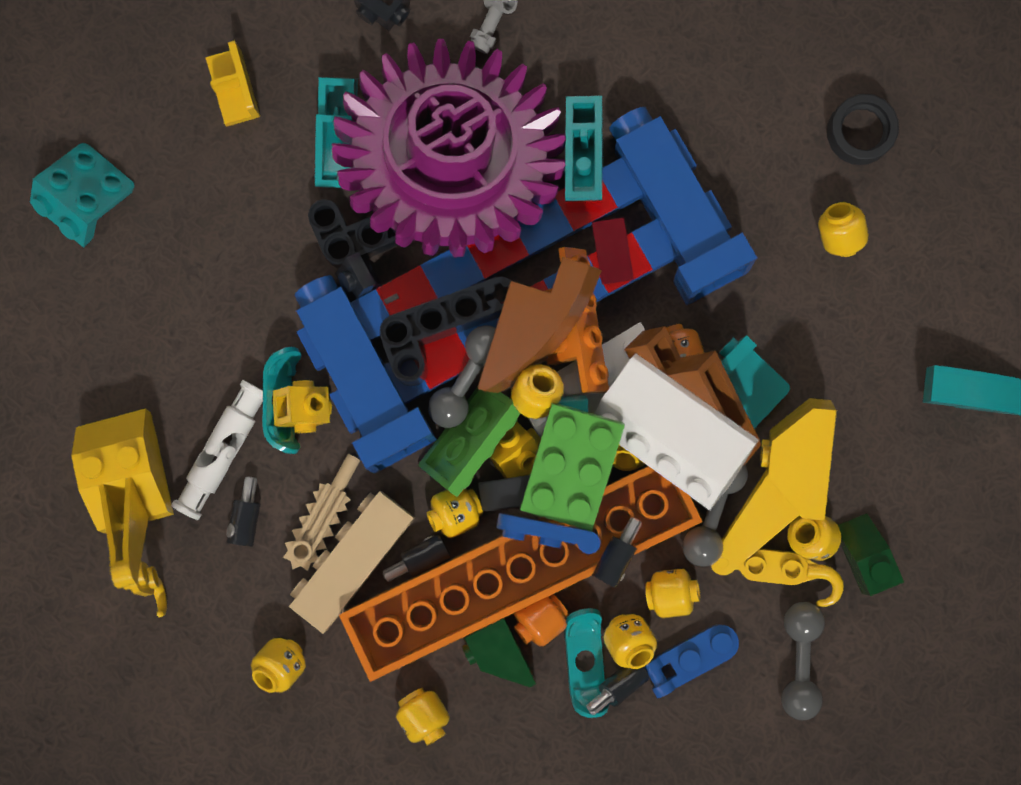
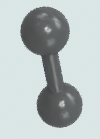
[428,325,496,428]
[682,465,748,567]
[781,602,825,721]

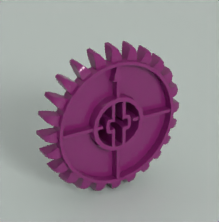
[332,38,566,257]

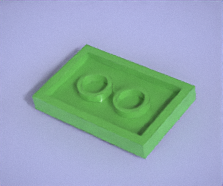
[418,386,521,497]
[520,403,625,531]

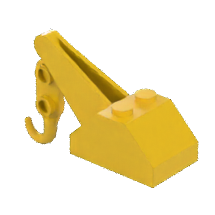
[711,398,844,607]
[71,408,174,617]

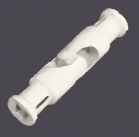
[171,380,263,520]

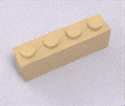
[289,491,415,634]

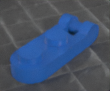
[496,513,600,554]
[644,624,739,698]

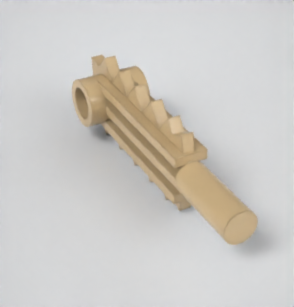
[283,454,360,571]

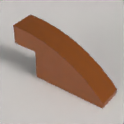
[477,257,602,393]
[624,326,762,465]

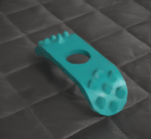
[262,347,301,454]
[565,608,609,718]

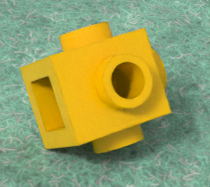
[273,380,332,433]
[489,422,541,479]

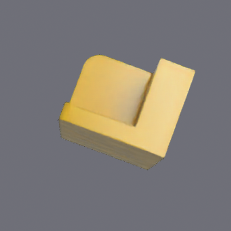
[206,40,260,127]

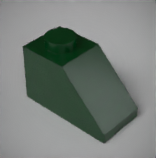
[838,513,904,596]
[462,617,536,688]

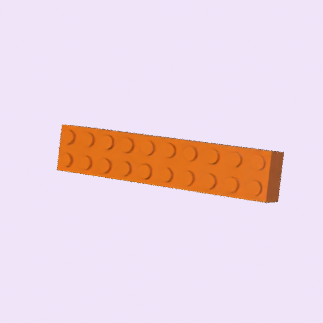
[339,465,703,682]

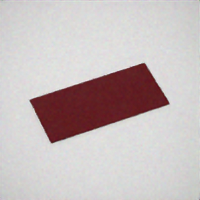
[592,218,634,285]

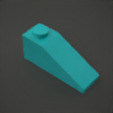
[565,96,603,201]

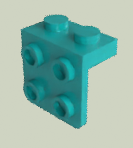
[30,143,134,248]
[719,335,790,429]

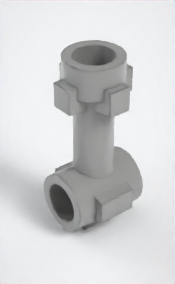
[470,0,518,54]

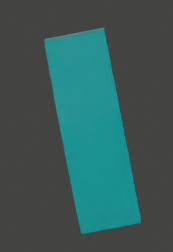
[315,77,358,188]
[923,365,1021,416]

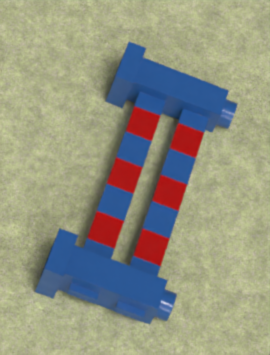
[294,107,757,474]

